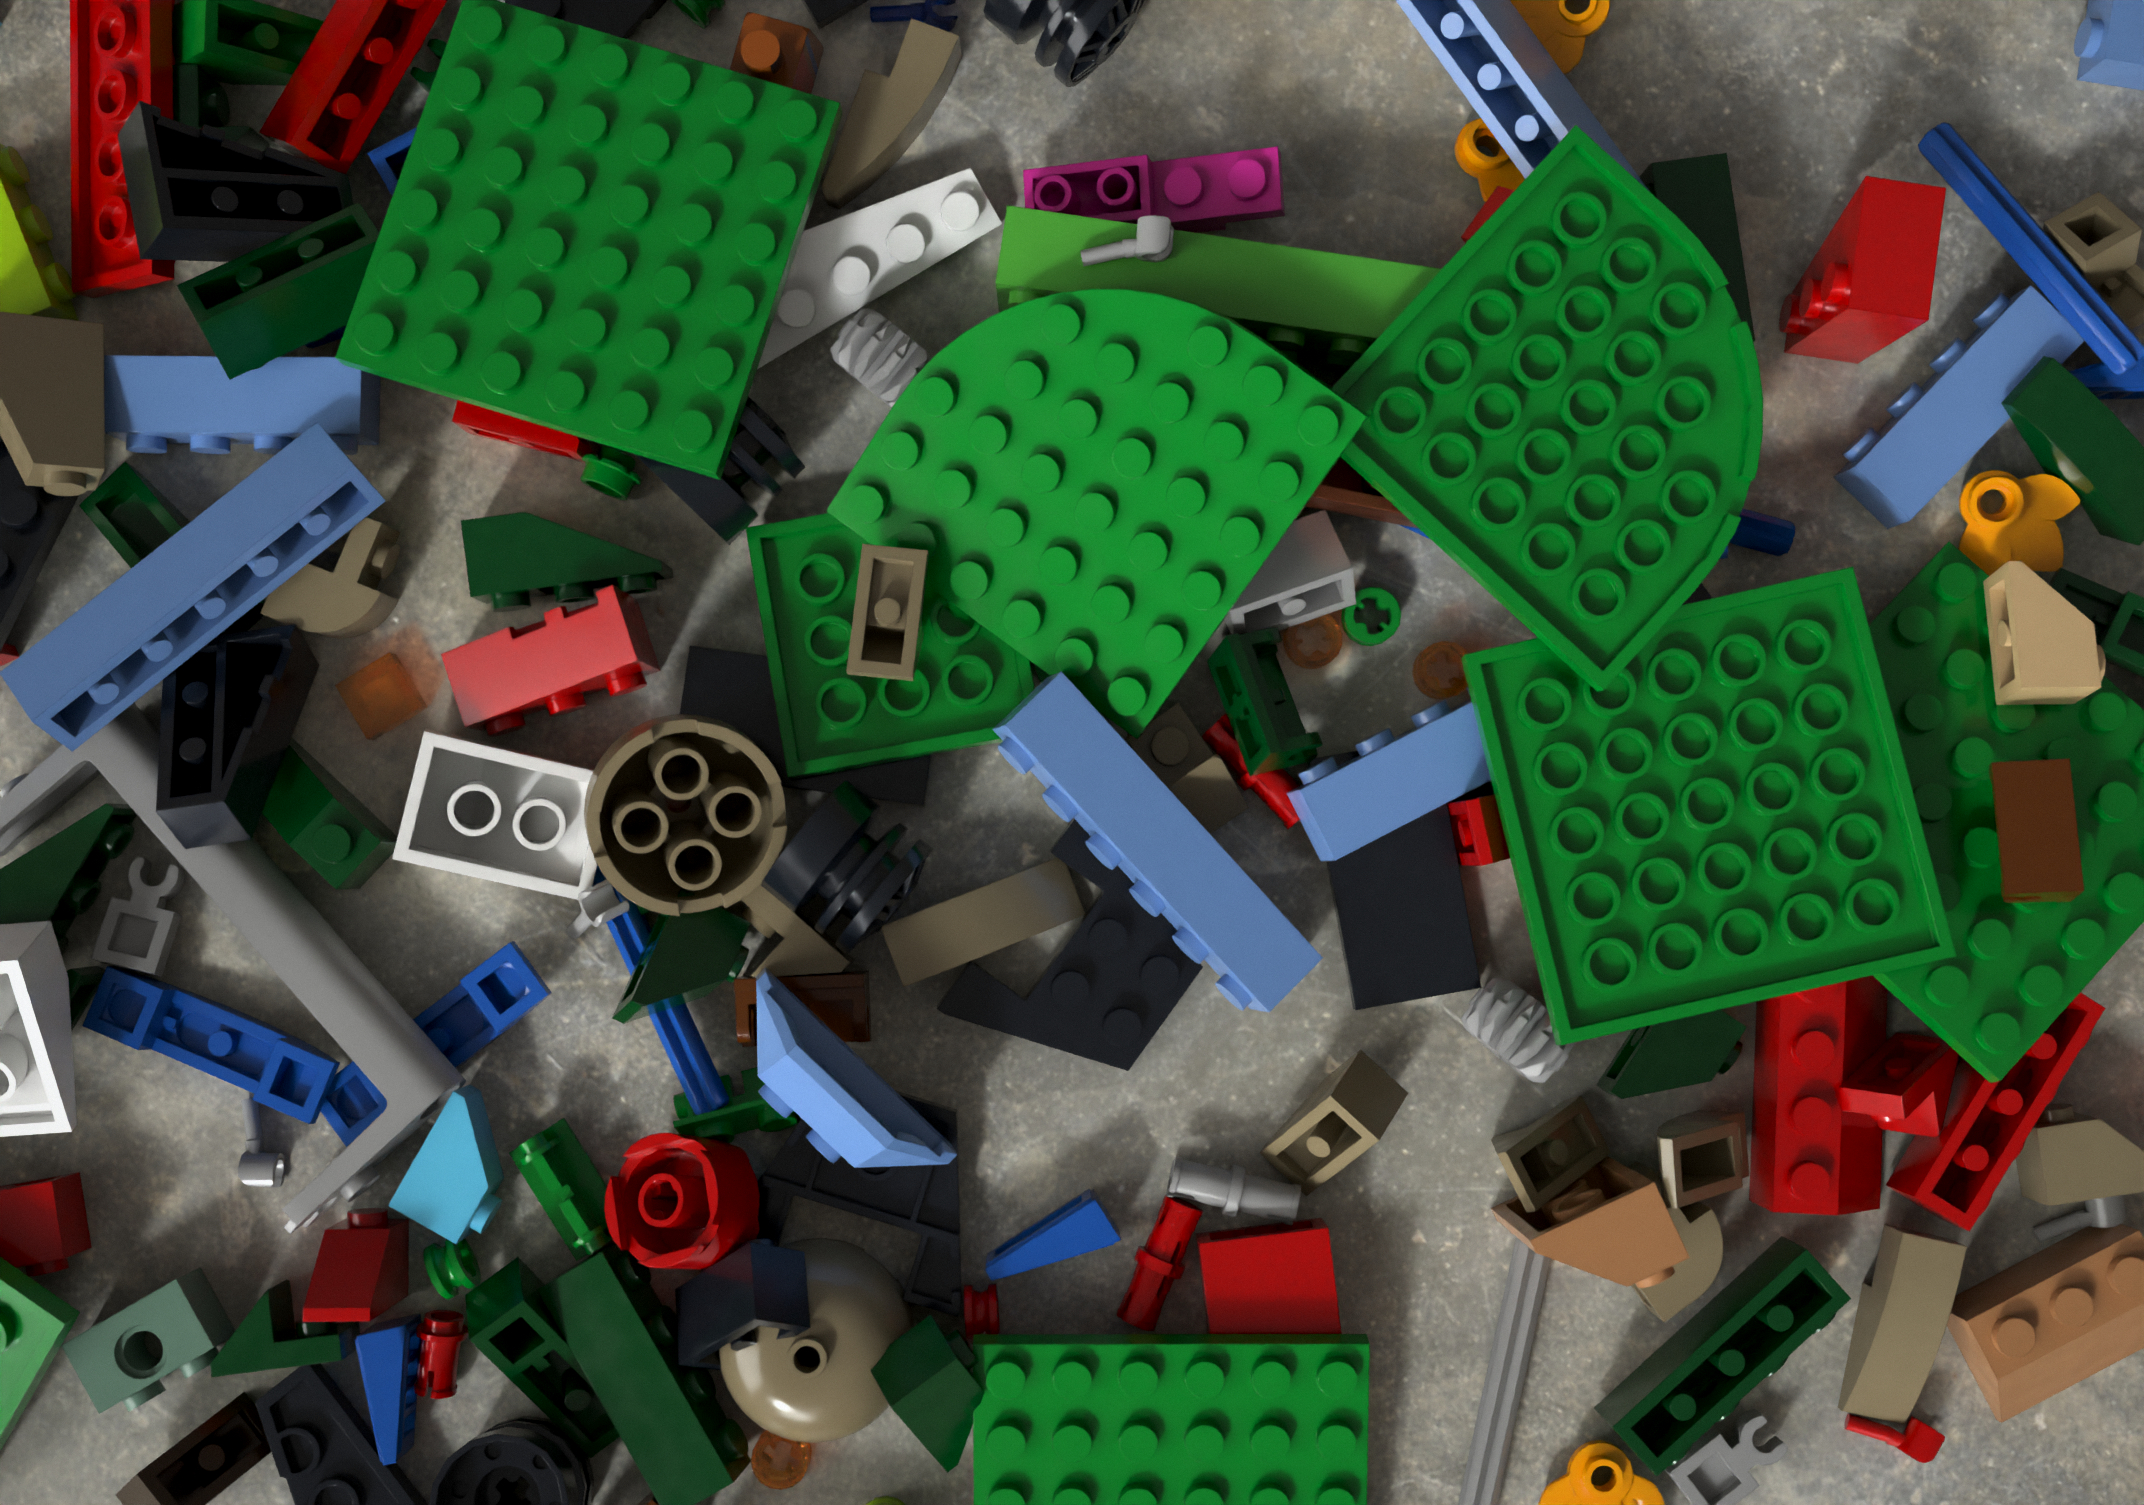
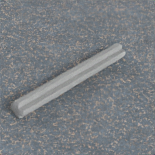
[1458,1238,1551,1505]

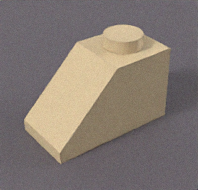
[1983,561,2106,705]

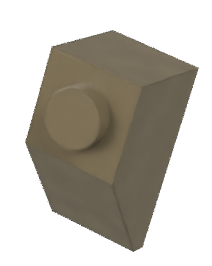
[1260,1050,1408,1196]
[2016,1103,2144,1206]

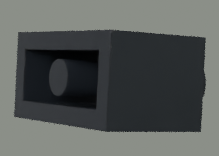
[675,1239,811,1371]

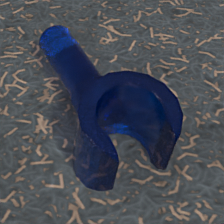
[870,0,958,32]

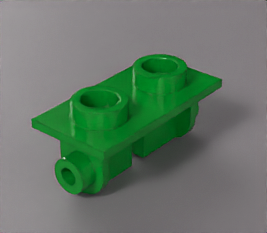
[673,1067,801,1147]
[509,1118,612,1261]

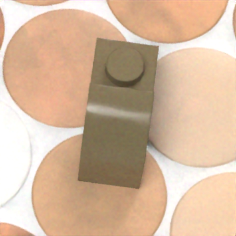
[2043,191,2144,339]
[260,517,400,639]
[1628,1161,1723,1323]

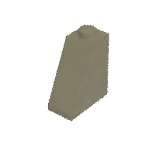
[0,312,105,496]

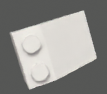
[392,728,597,900]
[0,921,77,1137]

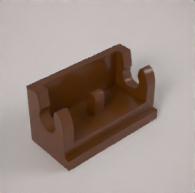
[1989,758,2084,903]
[734,971,871,1047]

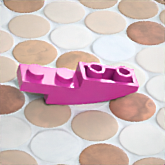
[1023,146,1285,233]

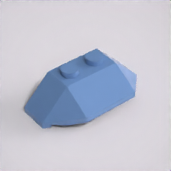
[756,967,957,1168]

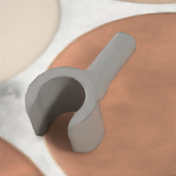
[1080,215,1174,267]
[566,879,630,939]
[238,1098,286,1188]
[2033,1195,2126,1242]

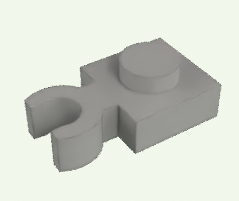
[90,856,185,977]
[1665,1409,1788,1505]

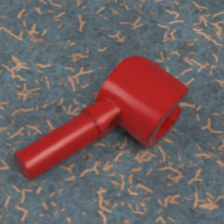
[1844,1414,1945,1463]

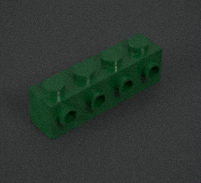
[1594,1236,1851,1477]
[537,1242,751,1505]

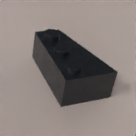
[118,101,354,262]
[156,624,320,849]

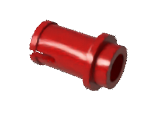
[414,1310,469,1399]

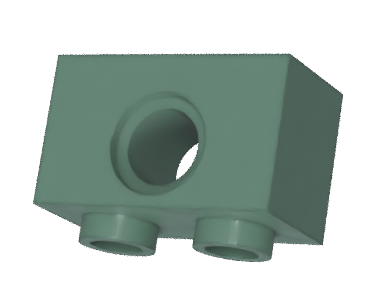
[61,1267,236,1414]

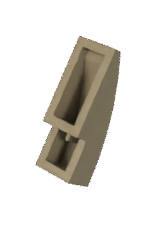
[821,18,962,210]
[881,858,1085,987]
[1656,1110,1749,1208]
[1838,1224,1967,1425]

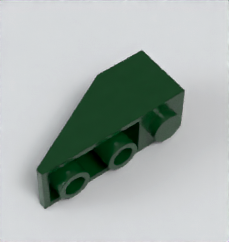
[461,512,673,612]
[0,803,137,956]

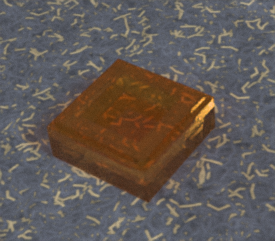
[335,652,428,740]

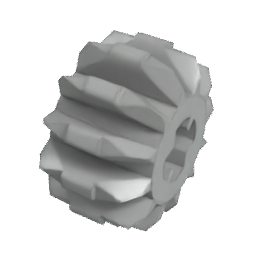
[830,308,933,408]
[1461,978,1577,1083]

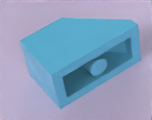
[388,1085,504,1244]

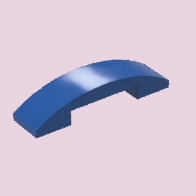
[321,941,552,1147]
[82,966,340,1124]

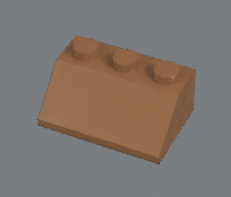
[1491,1156,1690,1288]
[1947,1224,2144,1423]

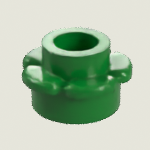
[580,446,642,500]

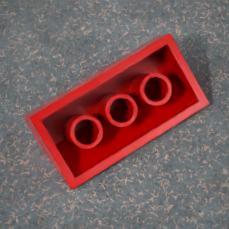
[1749,975,1888,1215]

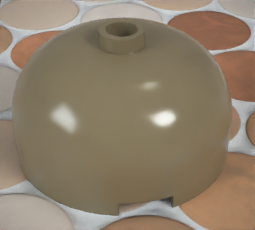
[584,714,787,916]
[718,1238,915,1443]

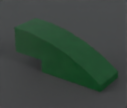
[2001,356,2144,546]
[79,461,265,635]

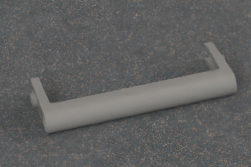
[0,703,466,1234]

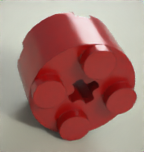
[604,1133,759,1270]

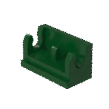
[1207,628,1323,776]

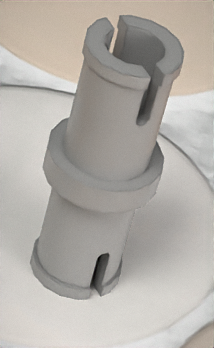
[1166,1155,1301,1226]

